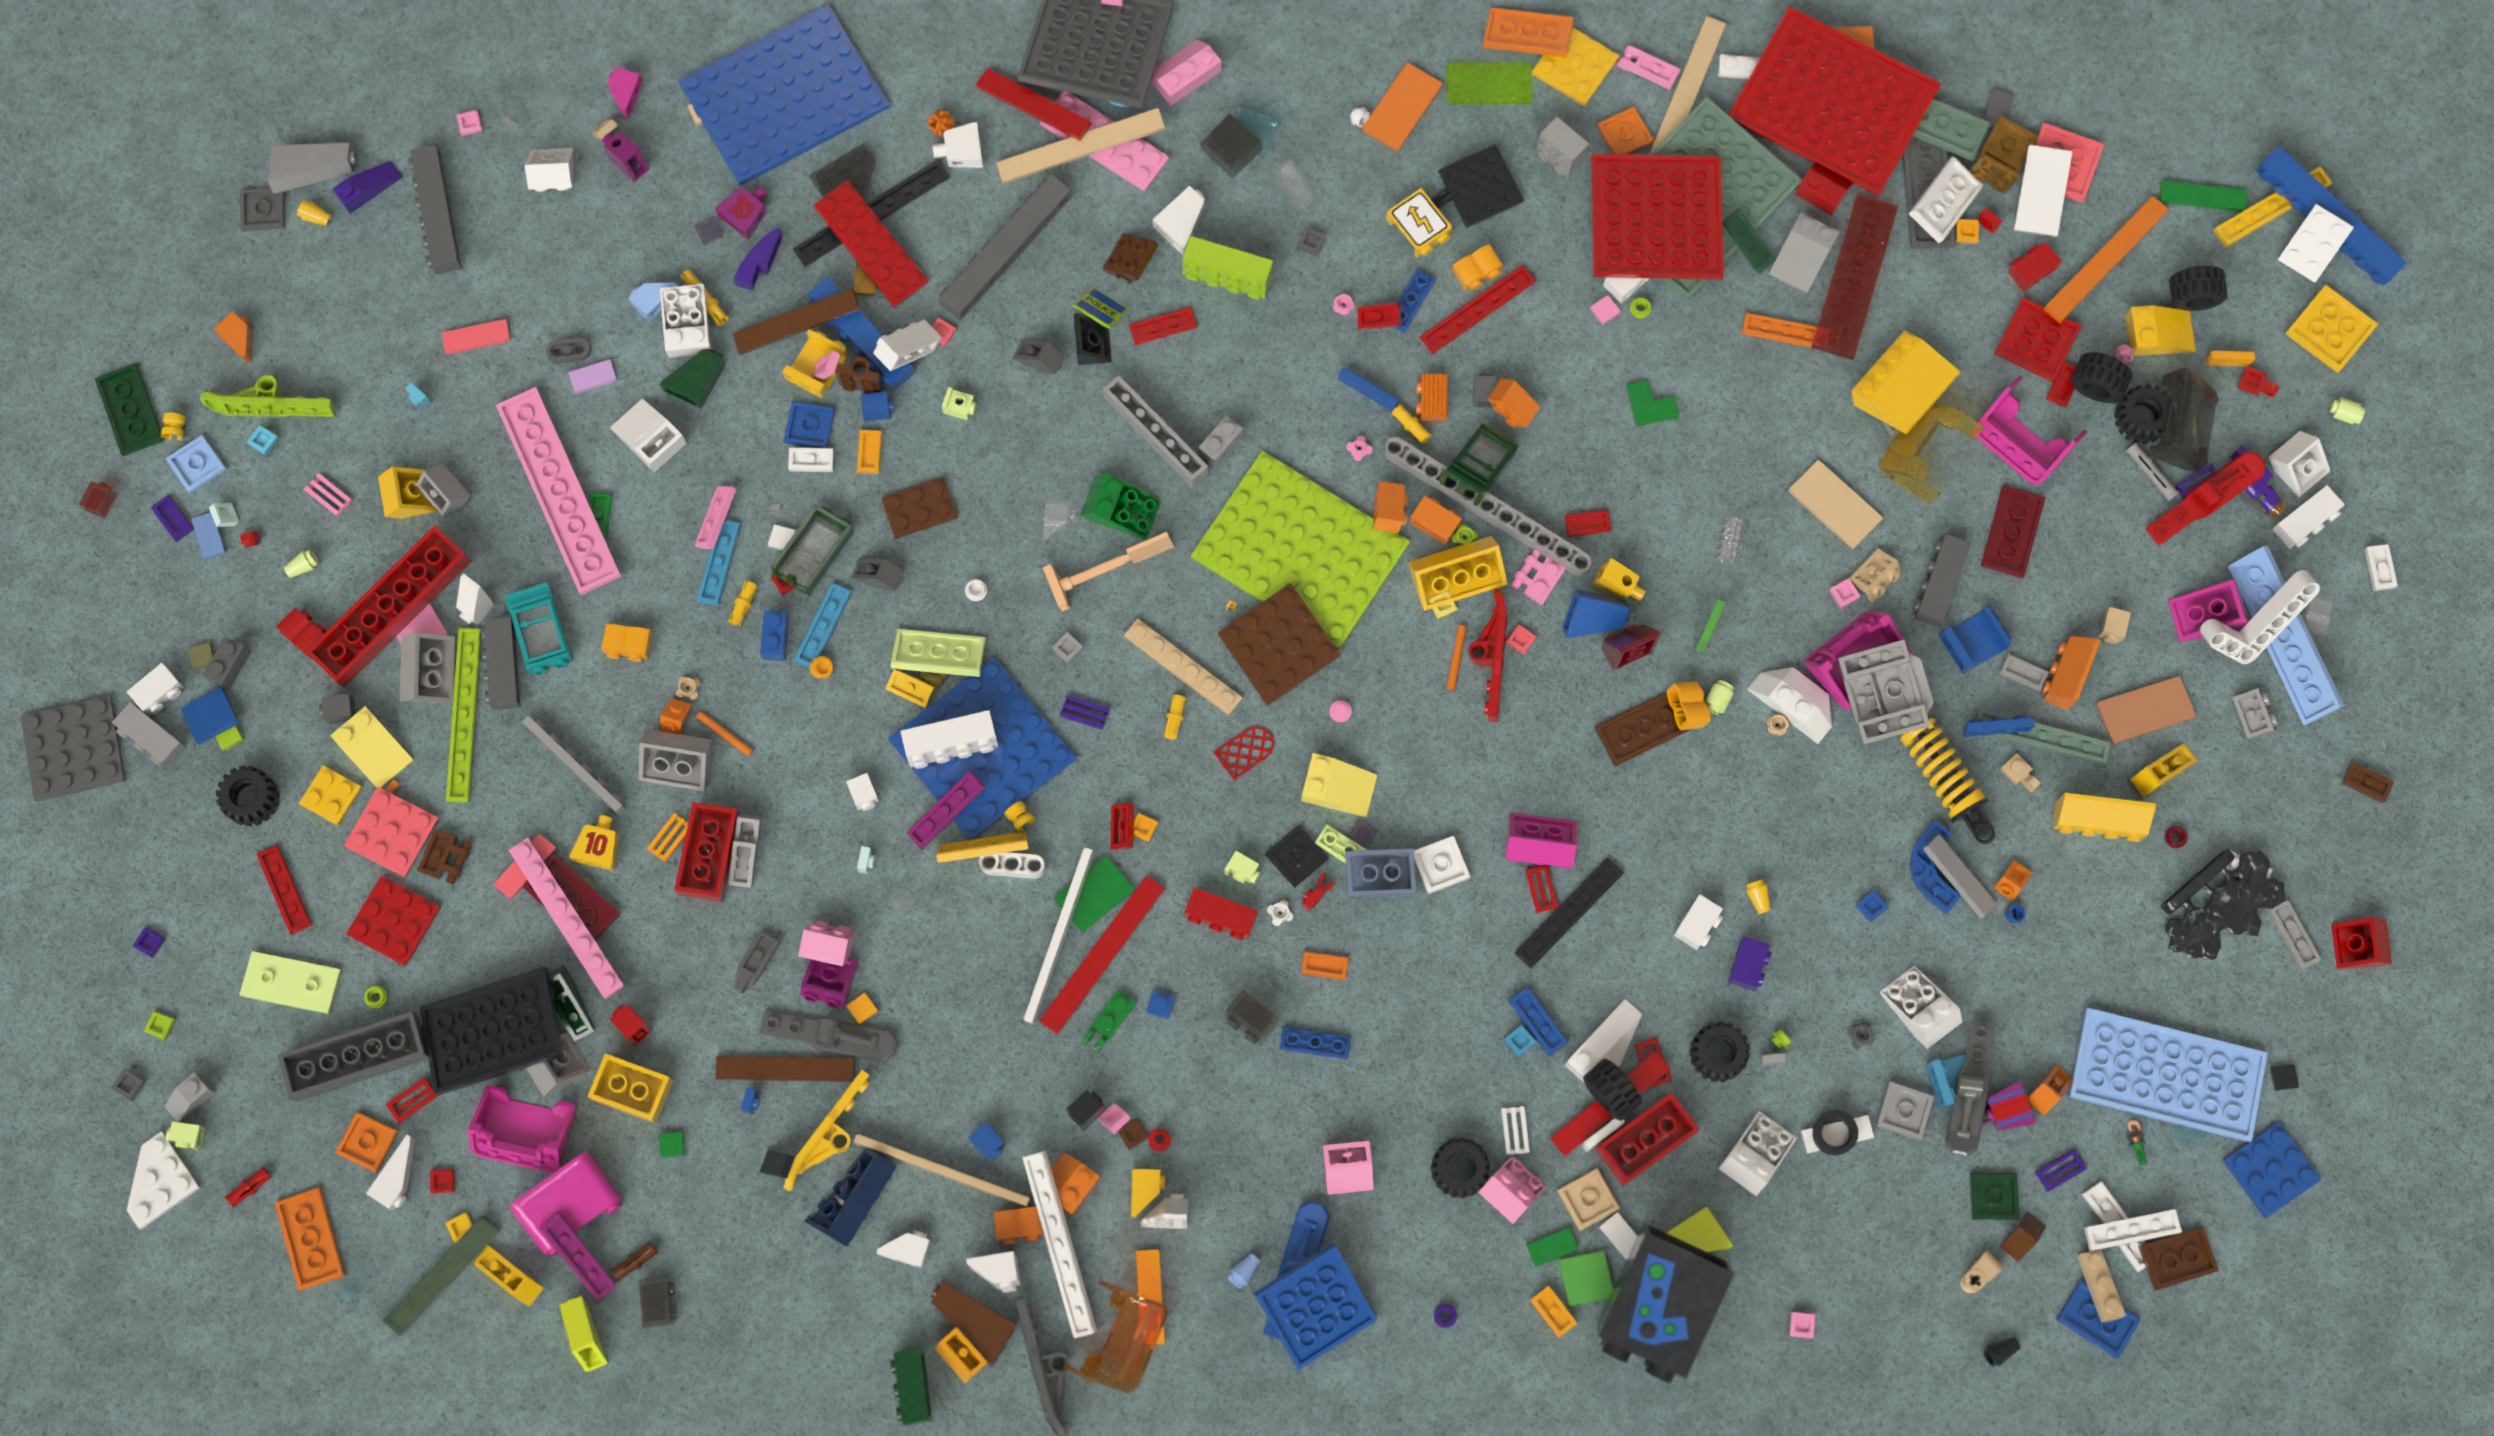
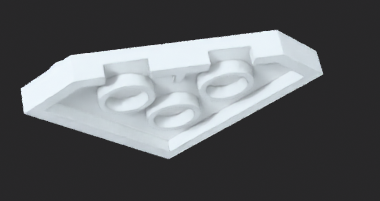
[127,1131,200,1230]

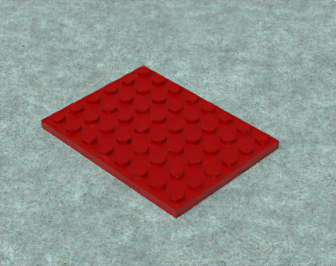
[1728,6,1942,197]

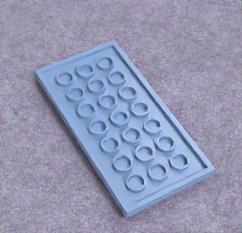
[2068,1008,2268,1142]

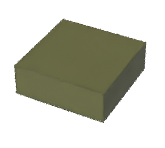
[187,642,214,671]

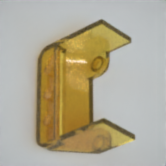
[1878,403,1985,505]

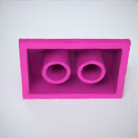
[1505,813,1577,868]

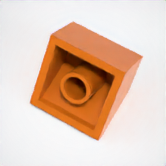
[1051,1152,1101,1217]

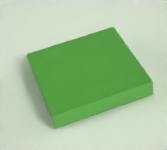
[1695,599,1725,653]
[1558,1251,1613,1307]

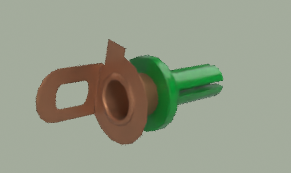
[2126,1121,2147,1165]

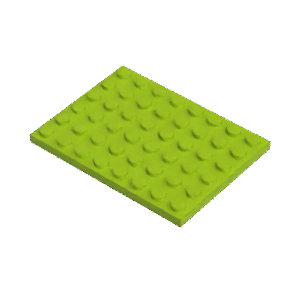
[1190,451,1410,650]

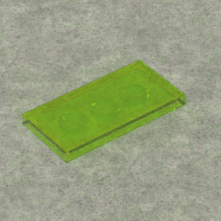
[1446,63,1532,105]

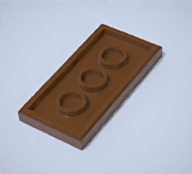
[1594,692,1693,767]

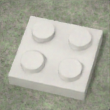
[1414,836,1470,895]

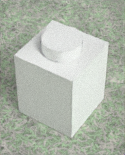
[846,773,879,811]

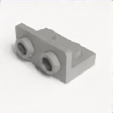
[2232,688,2278,740]

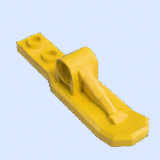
[784,1070,870,1191]

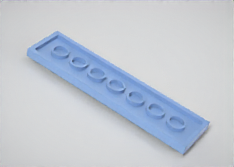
[2228,546,2344,725]

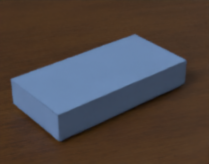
[191,512,226,560]

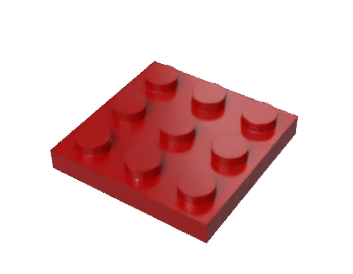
[1994,297,2082,382]
[346,875,441,967]

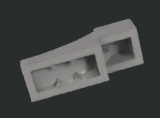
[728,814,762,888]

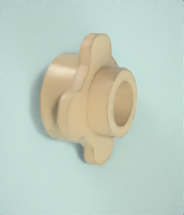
[676,676,700,700]

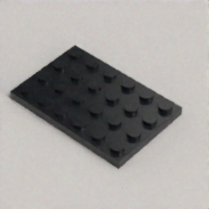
[420,967,564,1096]

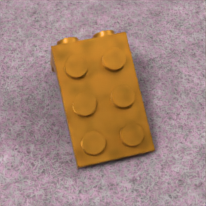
[1969,115,2038,194]

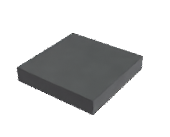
[240,187,285,232]

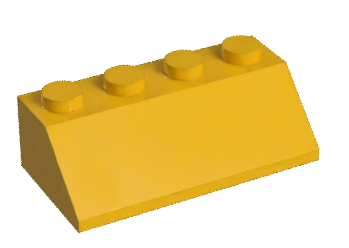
[1408,536,1508,611]
[2053,793,2156,842]

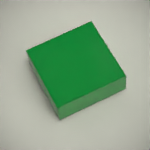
[659,1132,684,1158]

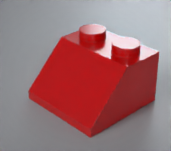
[1795,163,1853,216]
[2331,917,2392,969]

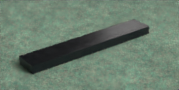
[1514,858,1624,969]

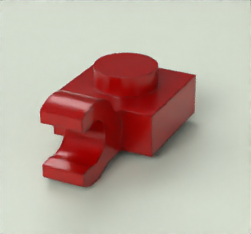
[2237,366,2280,398]
[1302,873,1335,913]

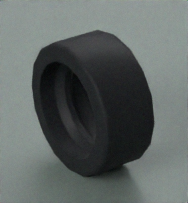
[1812,1110,1859,1156]

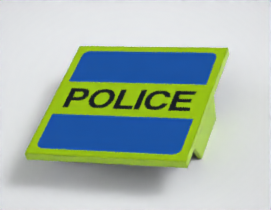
[1072,287,1129,329]

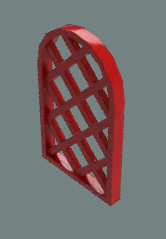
[1213,726,1274,781]

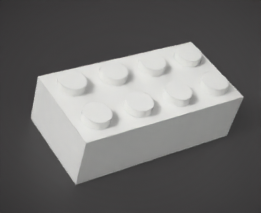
[901,710,998,769]

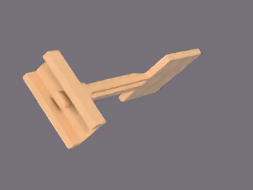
[1043,532,1174,612]

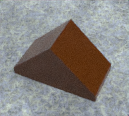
[2000,1212,2046,1262]

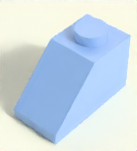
[628,283,678,322]

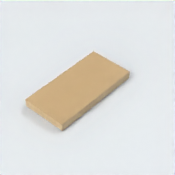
[1788,460,1883,549]

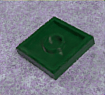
[1970,1173,2020,1220]

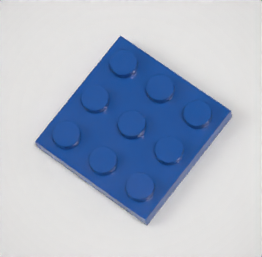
[2223,1122,2322,1218]

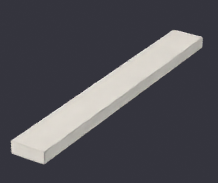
[1024,848,1095,1025]
[1022,1151,1097,1338]

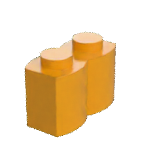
[1452,244,1503,291]
[601,624,653,662]
[1667,681,1711,730]

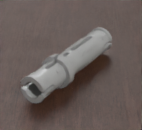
[2126,442,2179,502]

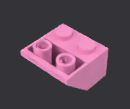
[798,920,857,966]
[1322,1141,1374,1195]
[1478,1156,1546,1224]

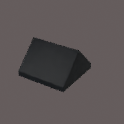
[1073,313,1112,365]

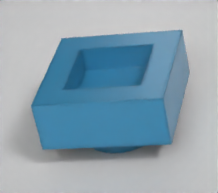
[1503,1025,1536,1058]

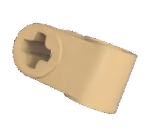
[1960,1250,2004,1294]

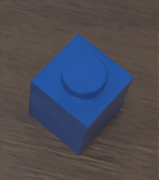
[861,392,894,422]
[968,1122,1005,1160]

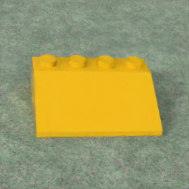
[1851,330,1960,434]

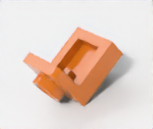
[660,698,692,734]

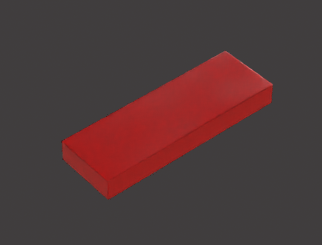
[1129,307,1197,346]

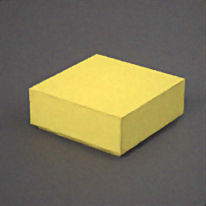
[1428,590,1458,619]

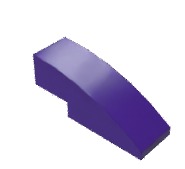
[733,228,783,291]

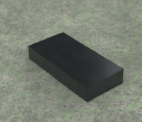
[759,1150,795,1179]

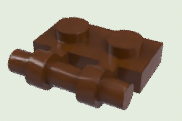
[417,829,472,885]

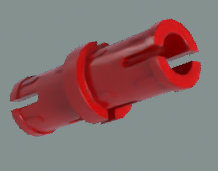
[225,1167,272,1208]

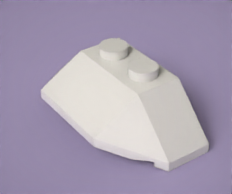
[1747,667,1832,744]

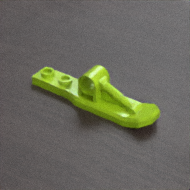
[200,375,336,417]

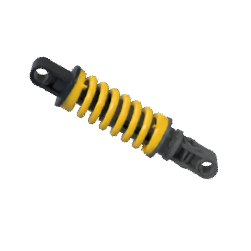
[1897,714,1996,845]

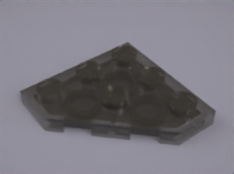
[809,144,876,200]

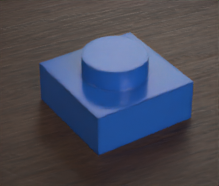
[1856,890,1889,923]
[1146,990,1175,1019]
[741,1088,761,1115]

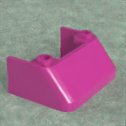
[1974,375,2087,485]

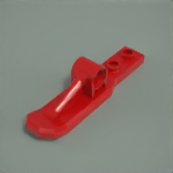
[2145,451,2266,546]
[1468,589,1508,723]

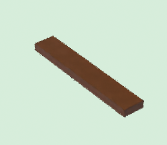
[732,289,860,355]
[715,1056,855,1082]

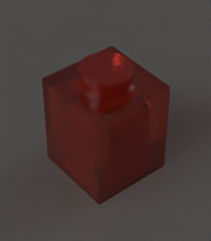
[79,481,117,518]

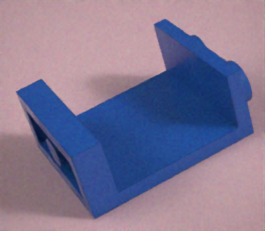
[1939,606,2012,673]

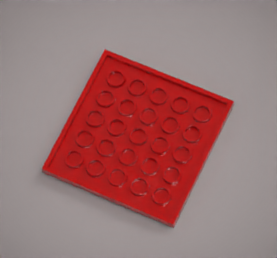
[1591,154,1724,280]

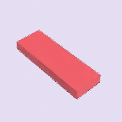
[441,319,511,355]
[493,834,557,900]

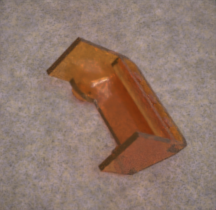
[1063,1279,1168,1393]

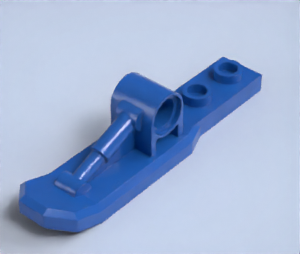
[1263,1201,1330,1339]

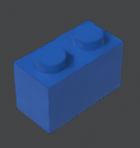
[760,611,789,661]

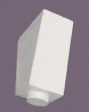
[1153,186,1205,255]

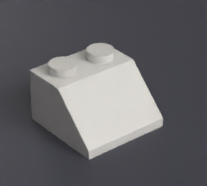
[525,148,574,192]
[2269,431,2331,497]

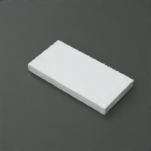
[2014,145,2072,237]
[1908,156,1984,243]

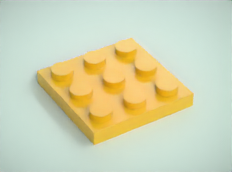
[1531,27,1620,107]
[2285,285,2378,373]

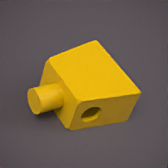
[1591,558,1646,601]

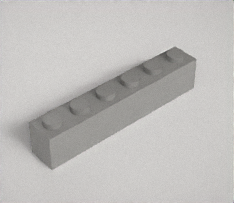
[1103,375,1208,489]

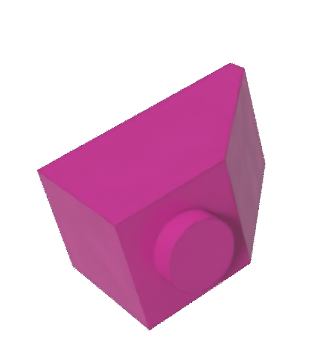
[607,67,643,119]

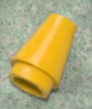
[297,200,332,226]
[1746,879,1771,914]

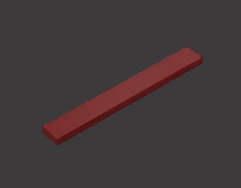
[1039,875,1165,1035]

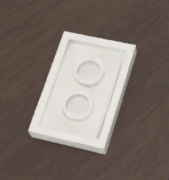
[2278,204,2354,282]

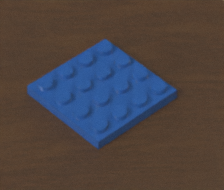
[1254,1243,1377,1370]

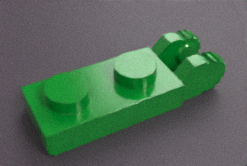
[1082,989,1137,1053]

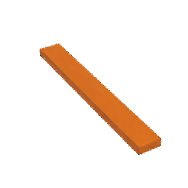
[2044,196,2169,323]

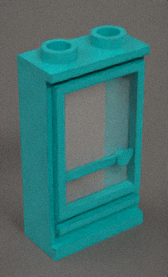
[505,582,573,675]

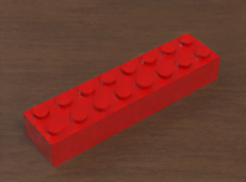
[306,525,472,687]

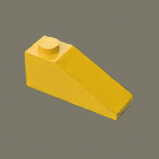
[2130,743,2198,798]
[473,1245,544,1307]

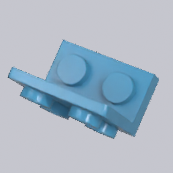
[1926,1054,1966,1110]

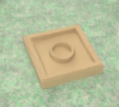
[1557,1168,1620,1231]

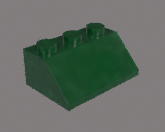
[890,1348,932,1426]

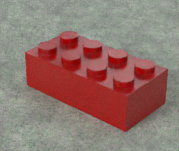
[674,802,740,902]
[1595,1092,1699,1187]

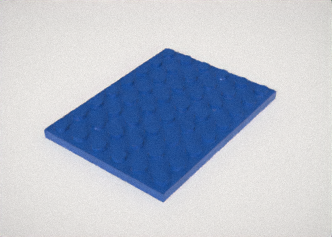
[678,4,890,186]

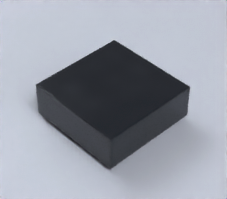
[2270,1065,2299,1091]

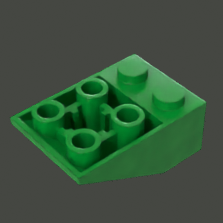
[1080,473,1161,540]

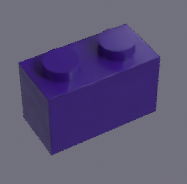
[1728,936,1771,991]

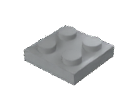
[1876,1082,1934,1141]

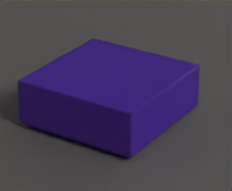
[133,927,165,958]

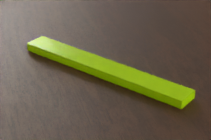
[446,628,481,803]

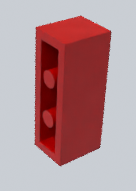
[1184,888,1258,941]

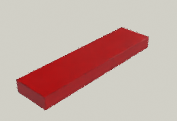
[256,845,312,935]

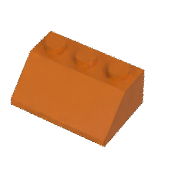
[2041,636,2101,711]

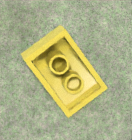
[330,706,414,788]
[1301,753,1377,818]

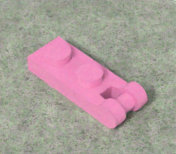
[1617,46,1680,90]

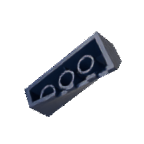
[804,1148,896,1247]

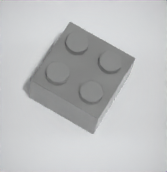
[1536,117,1589,177]

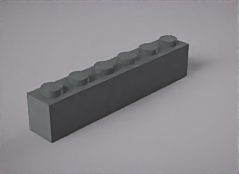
[408,145,462,275]

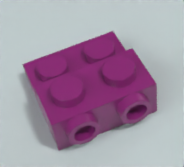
[801,958,859,1008]

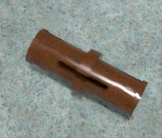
[611,1241,658,1282]

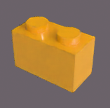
[934,1327,988,1383]

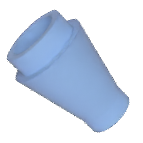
[1227,1253,1260,1289]

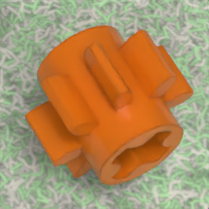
[928,110,955,136]

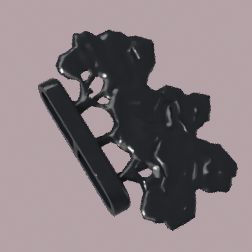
[2160,849,2285,960]

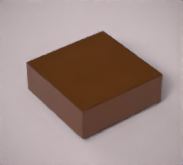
[1118,1118,1148,1150]

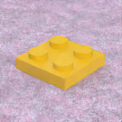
[299,765,362,826]

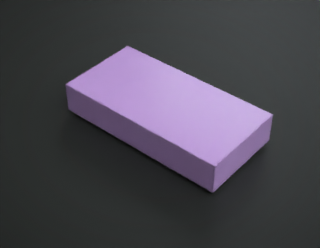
[568,359,617,394]

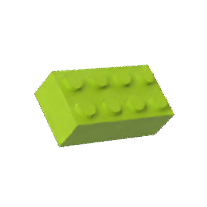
[1182,236,1273,300]

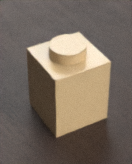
[2098,606,2131,644]

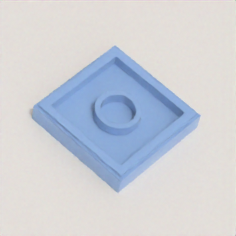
[165,434,227,494]

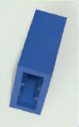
[1562,589,1631,638]

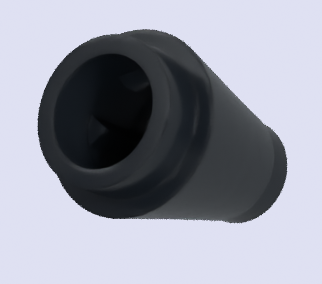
[1983,1337,2020,1367]

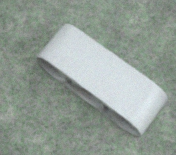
[979,852,1045,879]

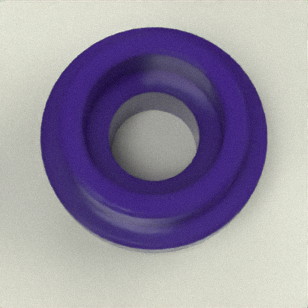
[1434,1304,1457,1328]

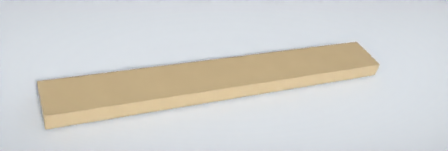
[1649,16,1726,155]
[996,108,1166,184]
[854,1134,1031,1208]

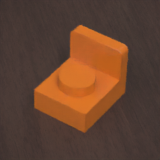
[1994,860,2033,901]

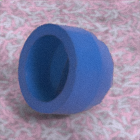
[2005,904,2026,923]

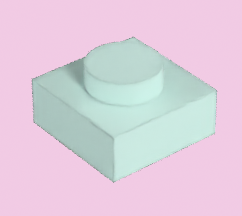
[209,503,240,527]
[857,846,875,874]

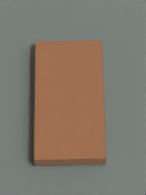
[2096,676,2197,745]

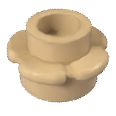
[1767,714,1789,736]

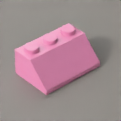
[1151,39,1222,106]

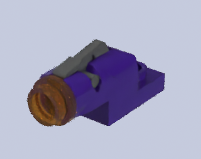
[2231,445,2287,519]

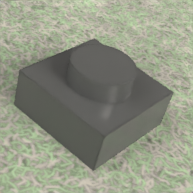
[1297,227,1326,257]
[111,1068,146,1101]

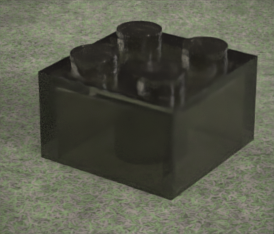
[1200,113,1262,179]
[1226,989,1279,1046]

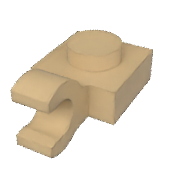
[2000,753,2040,793]

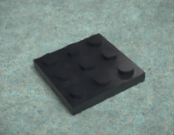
[1438,144,1524,229]

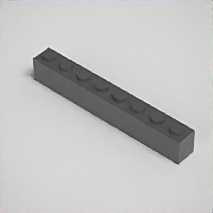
[939,174,1072,321]

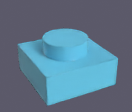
[405,383,431,409]
[246,425,279,456]

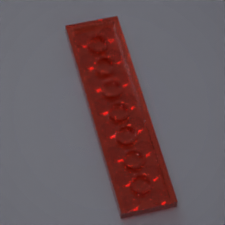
[1811,194,1899,360]

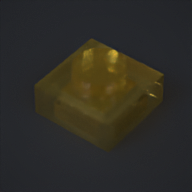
[921,671,951,688]

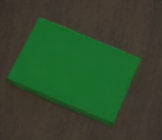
[1054,856,1135,933]

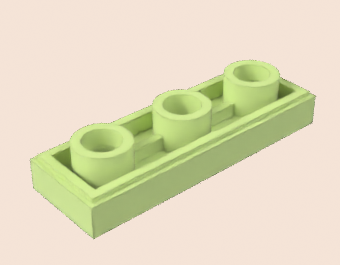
[1315,825,1367,863]

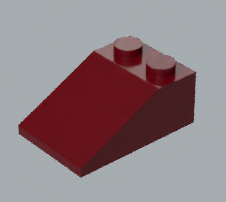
[1601,624,1661,671]

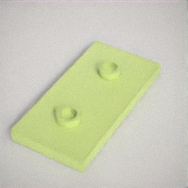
[891,629,986,677]
[239,951,342,1015]

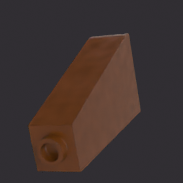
[931,1282,1017,1367]

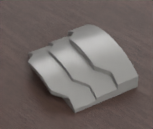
[1838,640,1934,746]

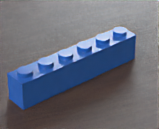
[808,277,915,390]

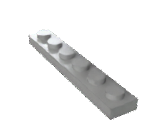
[522,716,626,816]

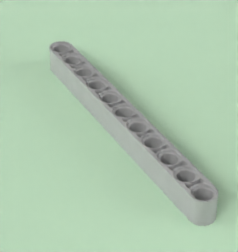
[1384,437,1591,577]

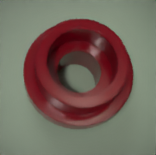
[2164,826,2188,849]

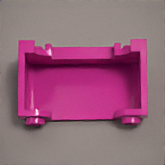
[1804,611,1914,710]
[468,1084,576,1173]
[509,1152,624,1256]

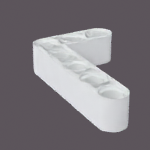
[2200,570,2320,664]

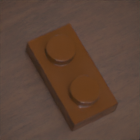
[2341,762,2394,803]

